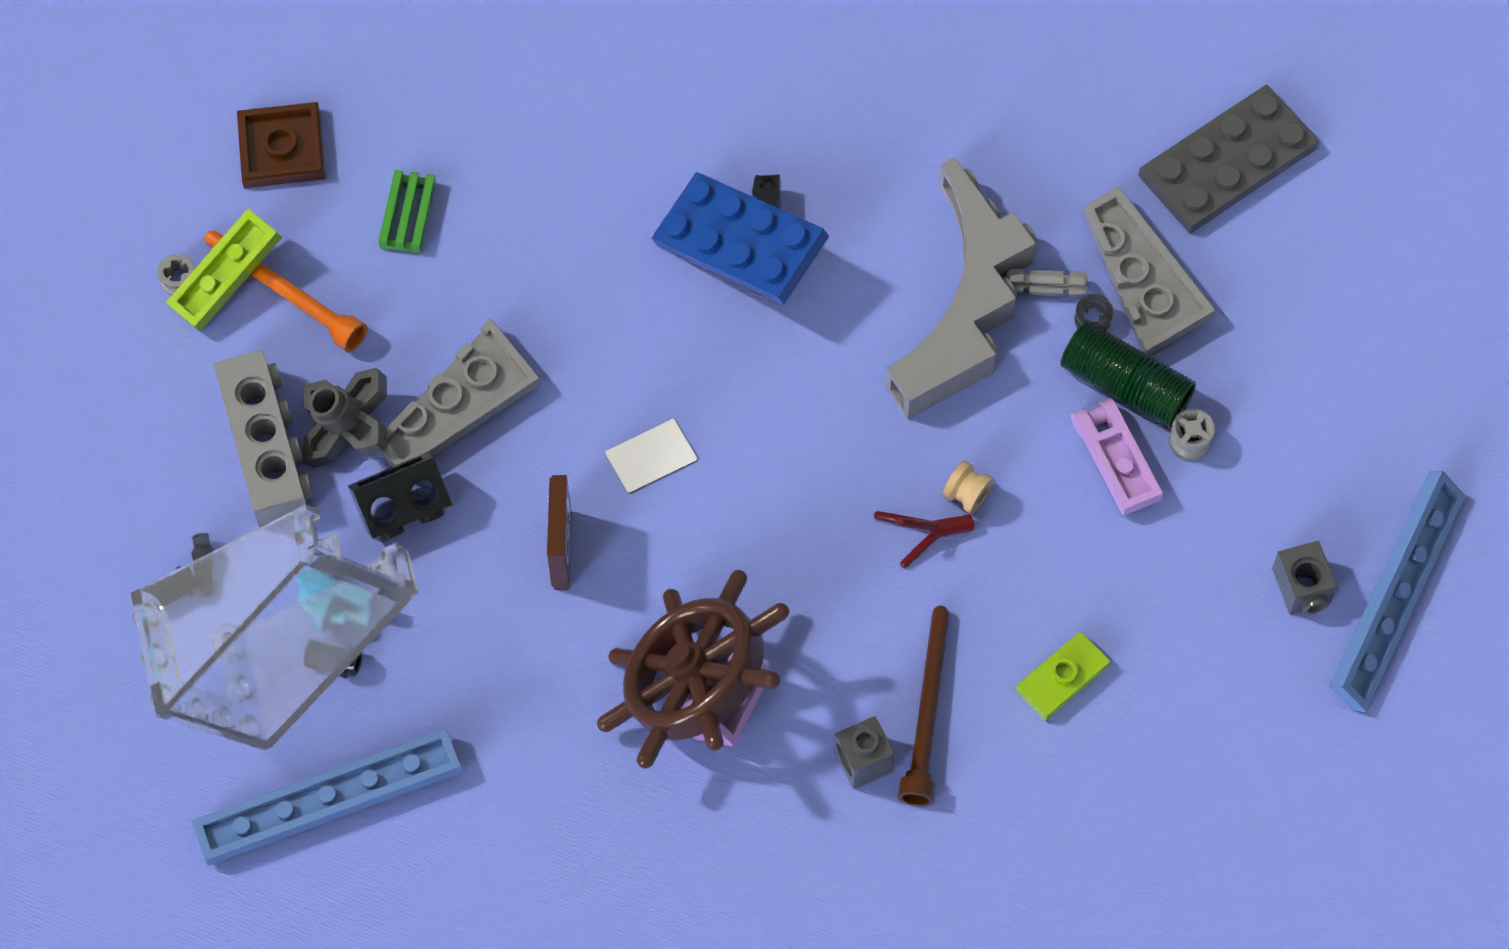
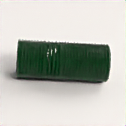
[1060,320,1196,428]

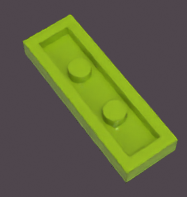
[166,208,282,332]

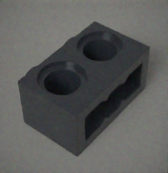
[348,452,452,540]

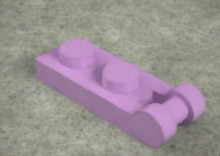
[1071,398,1163,516]

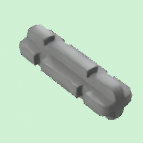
[1005,269,1087,297]

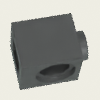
[1272,540,1337,615]
[834,716,895,790]

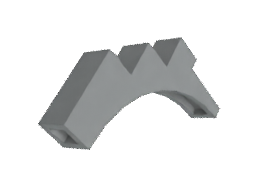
[886,157,1037,419]

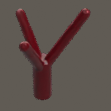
[874,511,974,568]

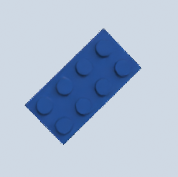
[651,171,829,305]

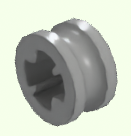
[157,254,195,295]

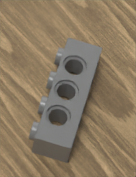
[213,349,313,529]

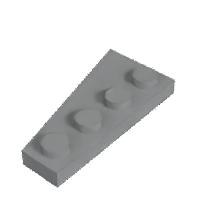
[1083,187,1215,355]

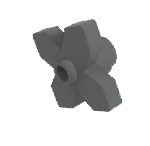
[303,368,387,467]

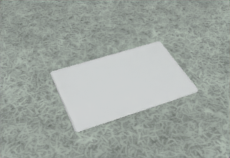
[605,419,697,493]

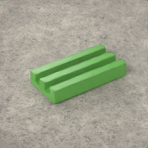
[379,170,436,253]

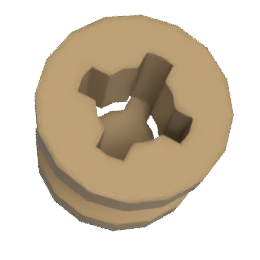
[942,460,995,515]

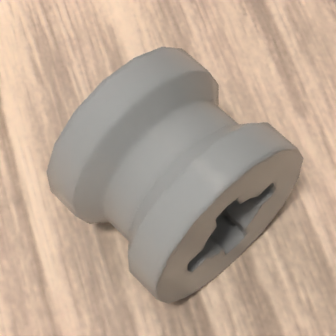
[1169,409,1215,461]

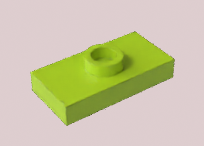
[1016,631,1111,721]

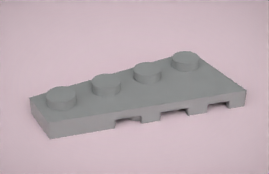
[381,318,540,467]

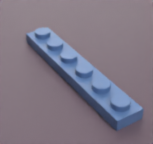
[1329,471,1466,712]
[192,728,462,866]

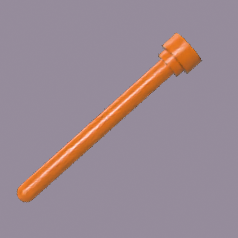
[204,230,368,352]

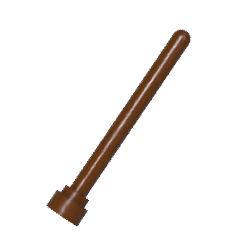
[898,605,949,806]

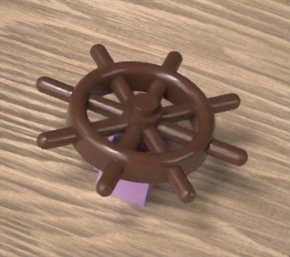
[597,570,789,769]

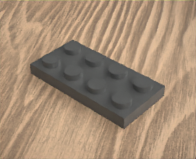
[1138,84,1319,234]

